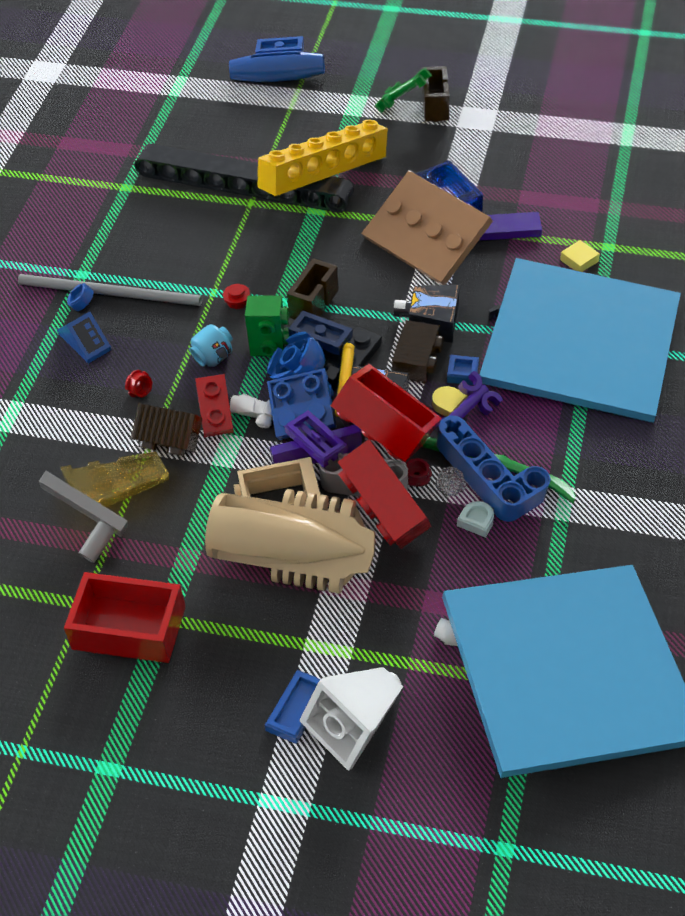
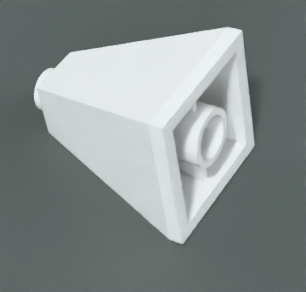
[299,667,403,771]

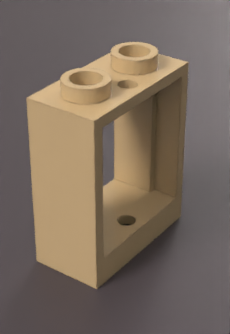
[234,457,321,504]

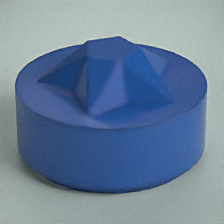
[67,283,94,311]

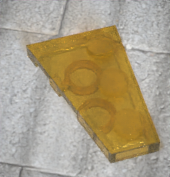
[60,451,170,516]

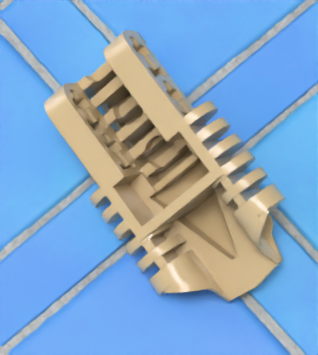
[205,489,375,594]

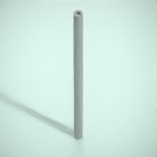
[18,274,202,306]

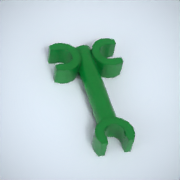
[375,68,432,113]

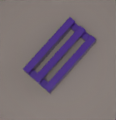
[284,410,348,468]

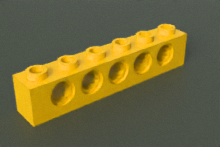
[258,120,388,196]

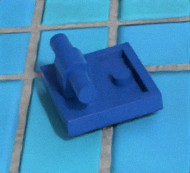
[267,368,336,440]

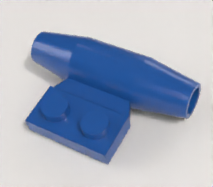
[229,36,325,83]

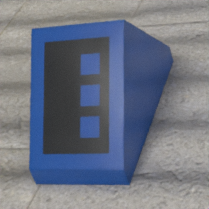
[57,312,112,364]

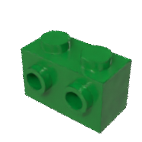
[245,296,289,357]

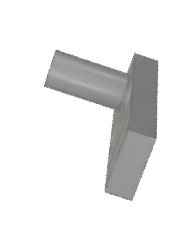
[39,471,128,563]

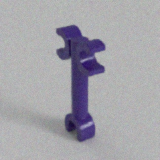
[433,371,503,431]

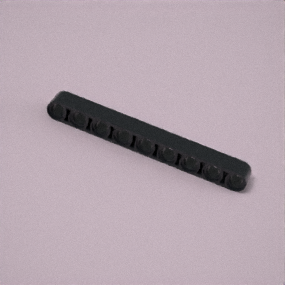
[134,144,354,213]

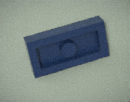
[288,311,353,355]

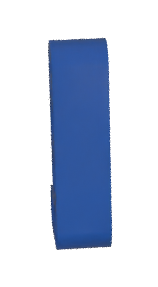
[436,416,551,522]

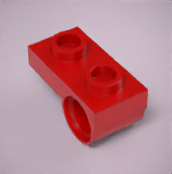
[195,374,234,437]

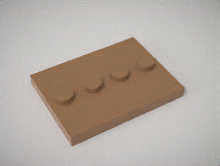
[361,171,493,285]

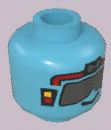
[189,324,233,367]

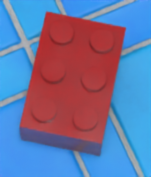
[330,364,442,462]
[337,439,432,549]
[64,572,186,663]

